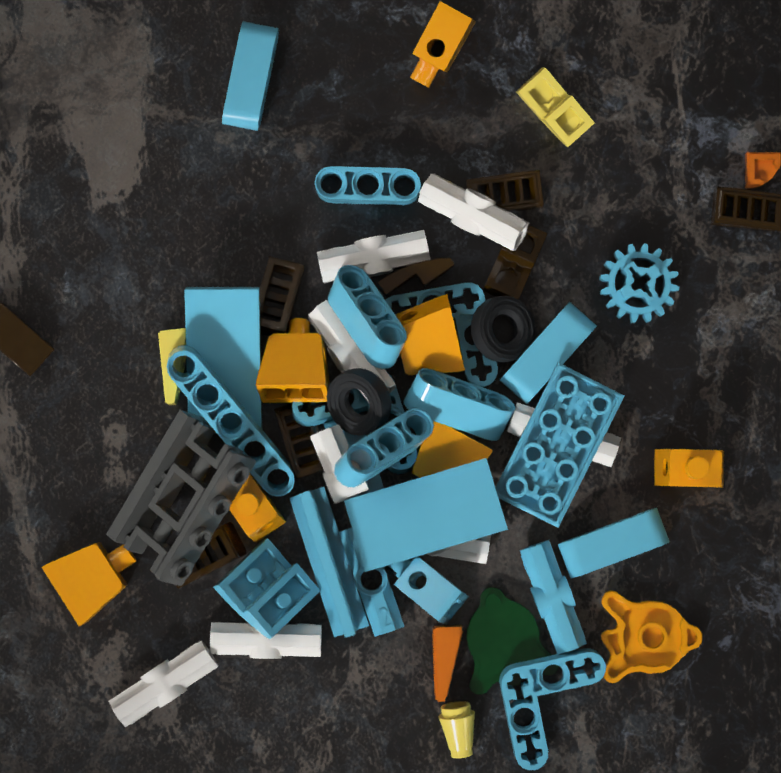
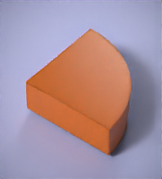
[745,152,781,190]

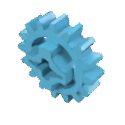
[599,243,679,323]

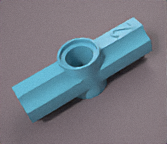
[338,528,405,637]
[519,540,587,655]

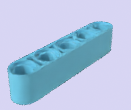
[167,345,295,497]

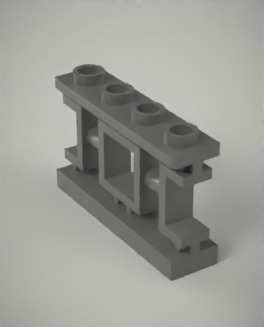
[106,409,256,586]

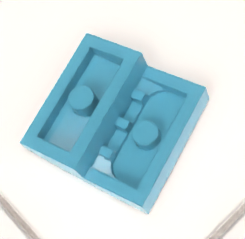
[213,538,321,639]

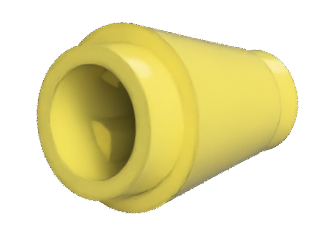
[438,701,475,758]

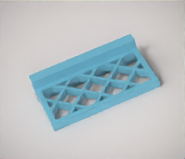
[290,486,369,638]

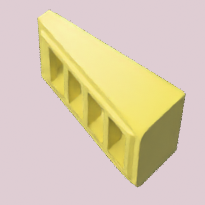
[158,328,186,405]

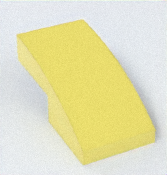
[516,67,595,147]

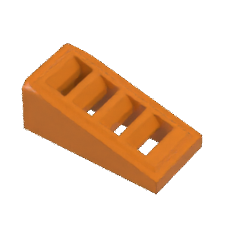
[432,625,463,702]

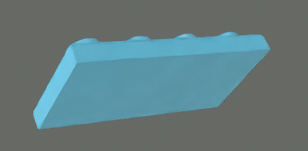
[185,287,262,433]
[495,362,624,528]
[344,458,508,572]

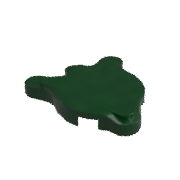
[466,587,559,695]

